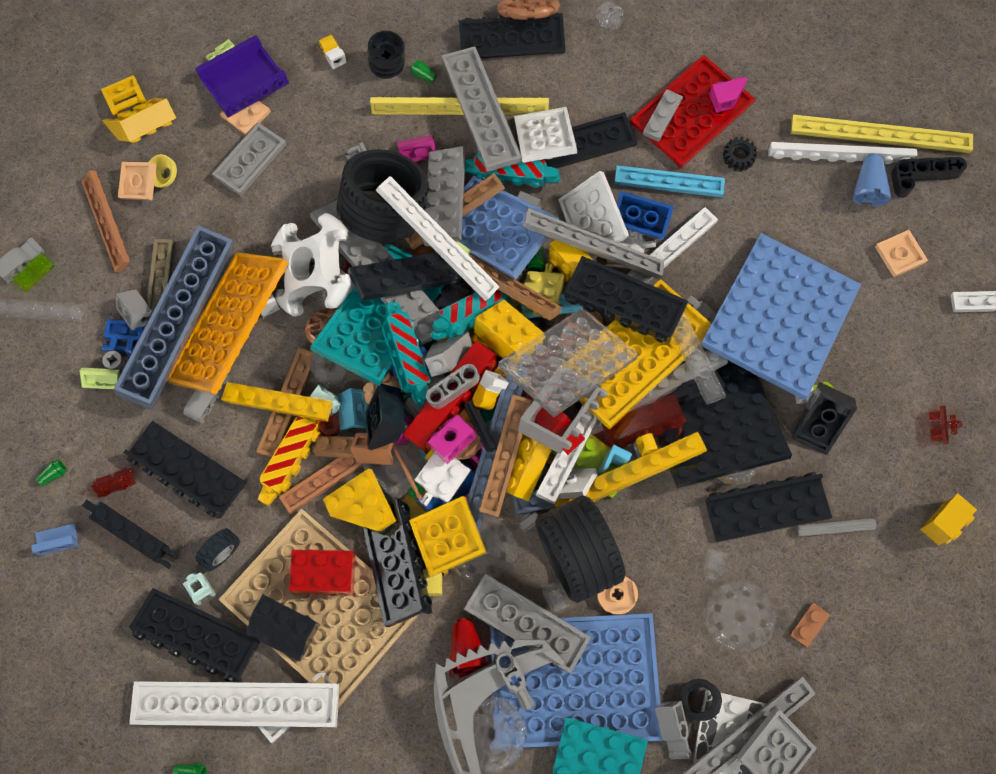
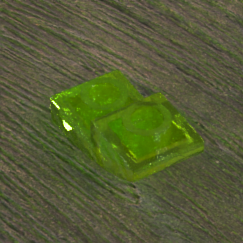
[12,253,55,293]

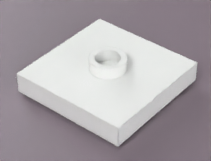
[557,468,598,499]

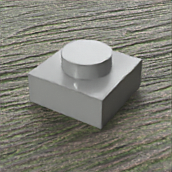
[519,512,538,533]

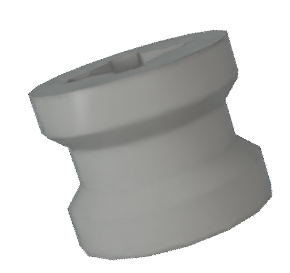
[102,351,125,371]

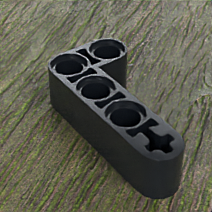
[891,157,967,198]

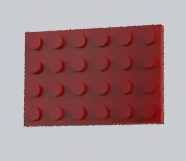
[630,55,755,168]

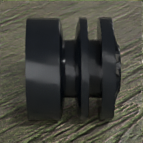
[368,30,405,79]

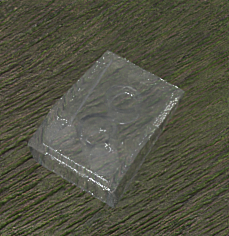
[360,443,421,500]

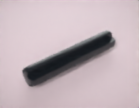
[464,400,497,453]

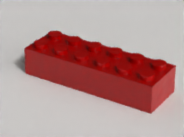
[403,341,498,455]

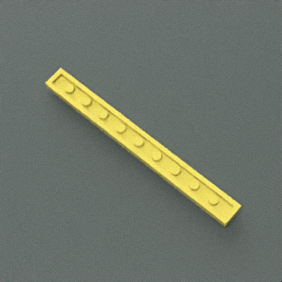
[370,97,549,115]
[791,115,973,153]

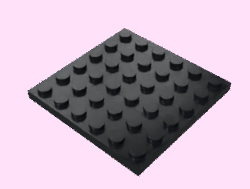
[646,363,792,488]

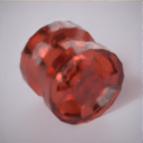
[319,416,340,436]

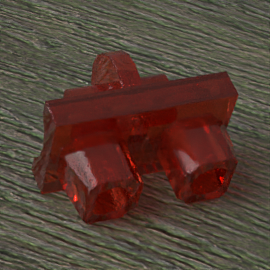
[929,406,963,444]

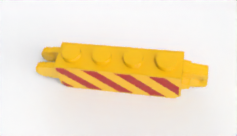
[258,416,321,506]

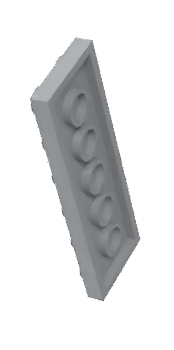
[423,146,466,246]
[464,574,591,674]

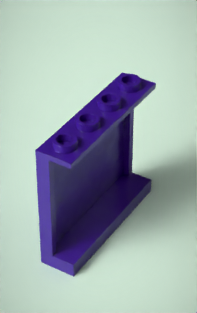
[195,35,289,118]

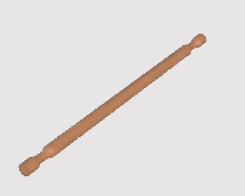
[392,443,422,500]

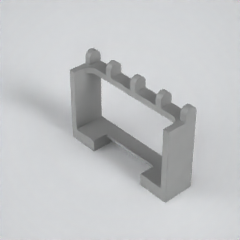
[518,367,608,454]

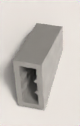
[424,332,473,377]

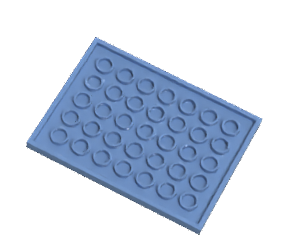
[701,233,861,400]
[490,613,664,749]

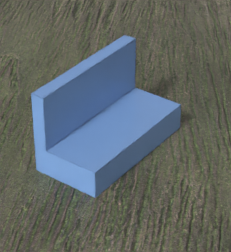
[31,523,79,556]

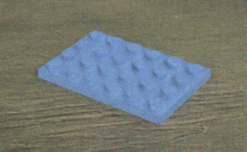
[459,176,559,280]

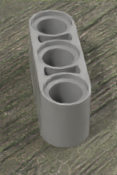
[426,364,480,409]
[183,375,230,424]

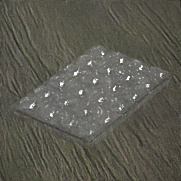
[498,308,638,417]

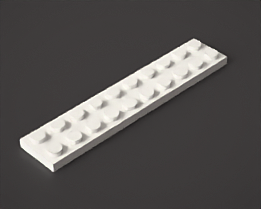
[129,682,339,727]

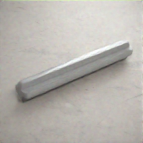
[797,518,877,536]

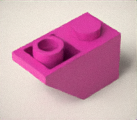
[709,77,747,113]

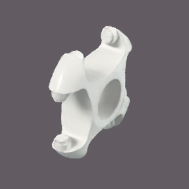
[271,213,353,317]

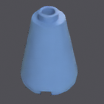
[853,153,891,207]

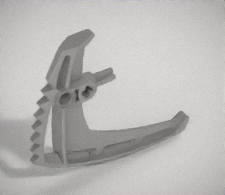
[433,639,565,774]

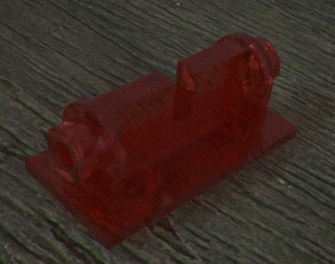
[91,468,137,497]

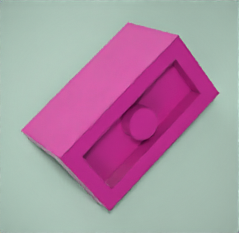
[397,135,436,162]

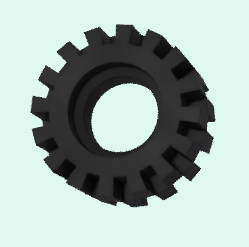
[723,137,757,172]

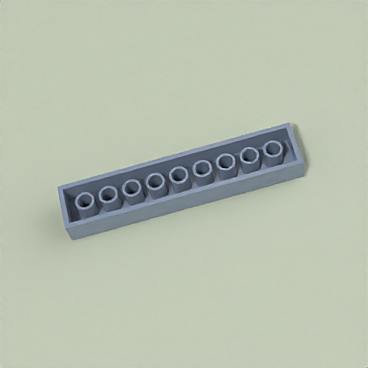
[114,226,233,410]

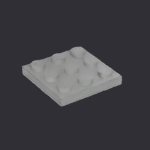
[736,707,817,774]

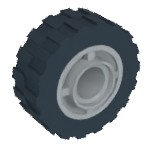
[195,528,240,572]

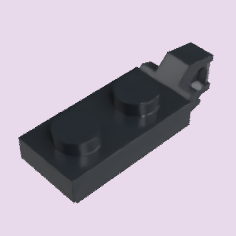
[670,371,726,405]

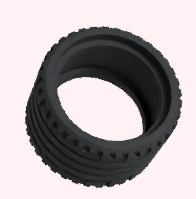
[336,149,429,243]
[535,495,626,603]

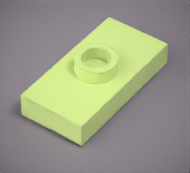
[80,368,120,389]

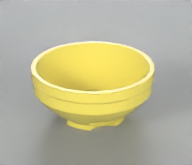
[148,154,177,188]

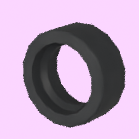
[679,678,722,721]

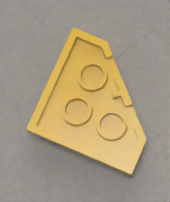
[323,469,396,531]

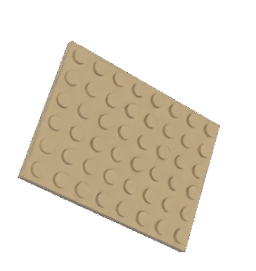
[218,509,420,708]

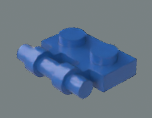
[102,319,144,356]

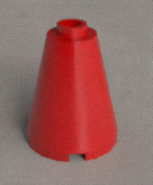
[449,618,489,678]

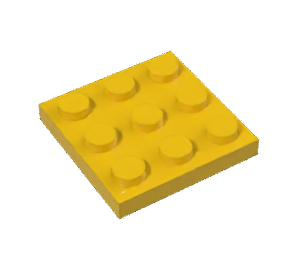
[409,496,487,577]

